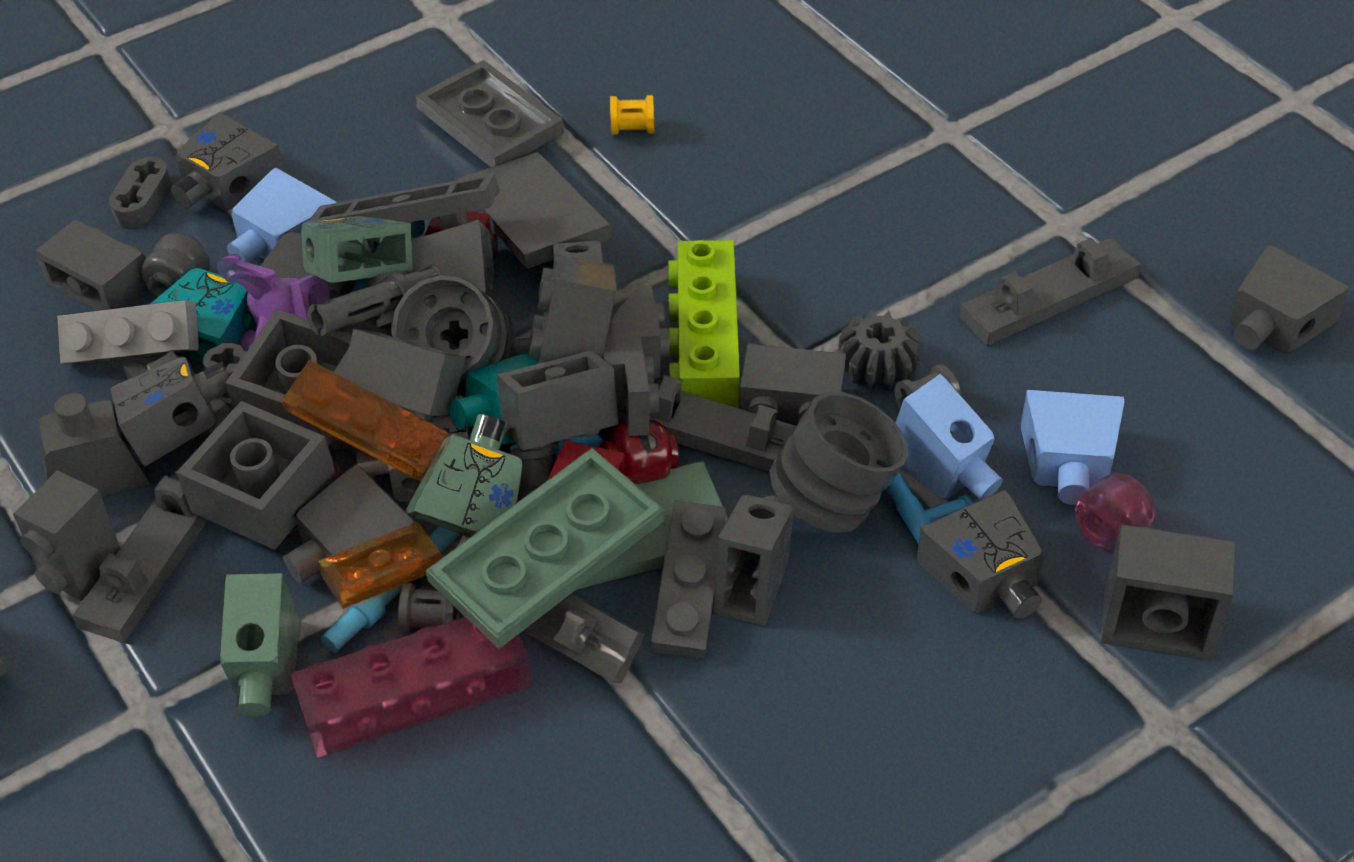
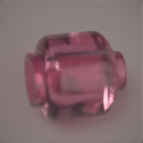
[1075,473,1155,551]

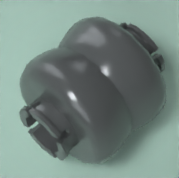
[141,233,210,297]

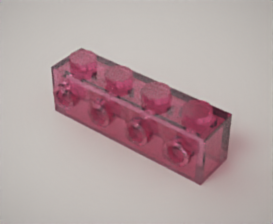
[290,617,531,758]

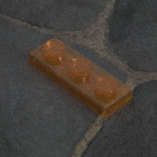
[282,360,448,481]

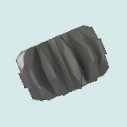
[838,310,921,391]

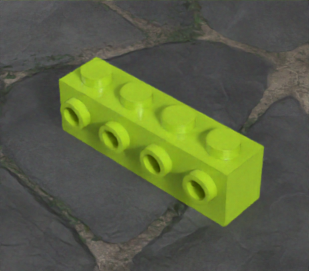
[668,240,740,408]

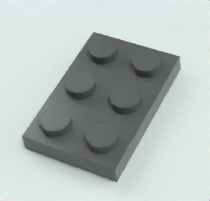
[416,60,564,167]

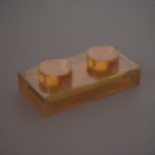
[319,522,441,609]

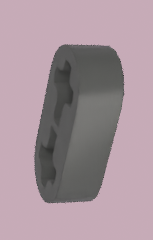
[108,157,171,229]

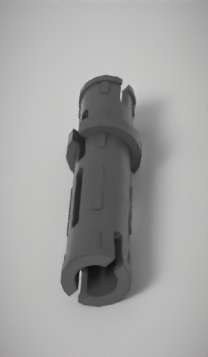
[307,265,443,336]

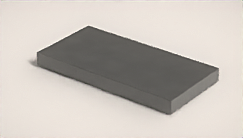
[457,152,612,269]

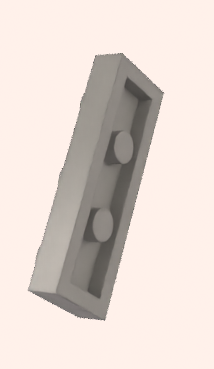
[57,300,199,365]

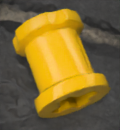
[610,95,654,135]

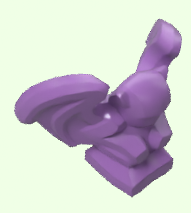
[216,254,331,352]

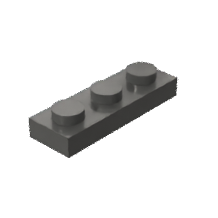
[650,500,727,659]

